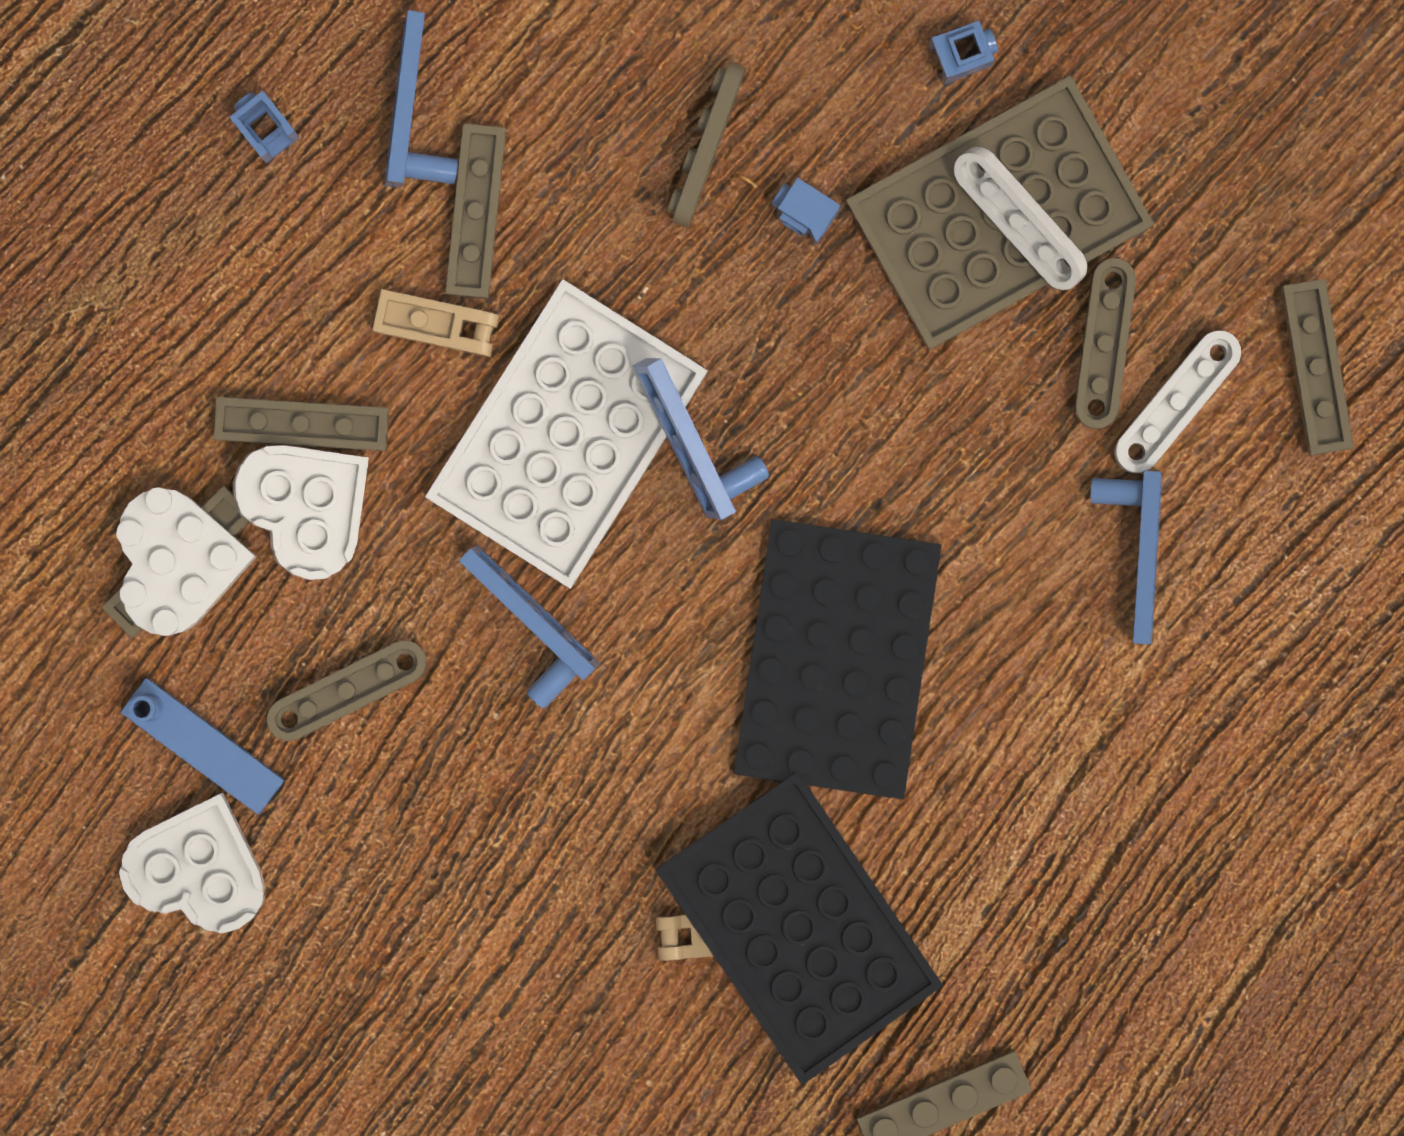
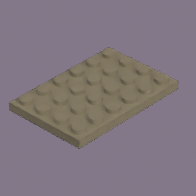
[845,75,1155,351]

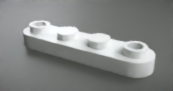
[954,147,1087,290]
[1114,331,1241,474]

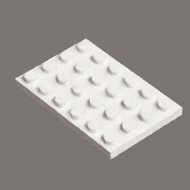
[425,279,708,589]

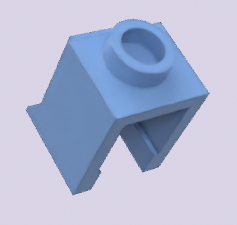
[929,21,998,85]
[229,91,300,164]
[771,177,841,247]

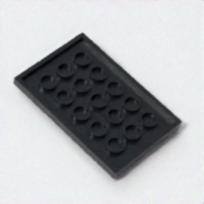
[734,519,942,800]
[654,772,943,1085]

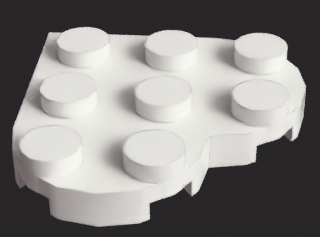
[233,445,369,580]
[116,487,257,636]
[119,793,265,933]

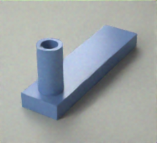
[384,10,458,188]
[632,358,769,520]
[1090,471,1163,645]
[459,545,601,709]
[120,678,286,815]

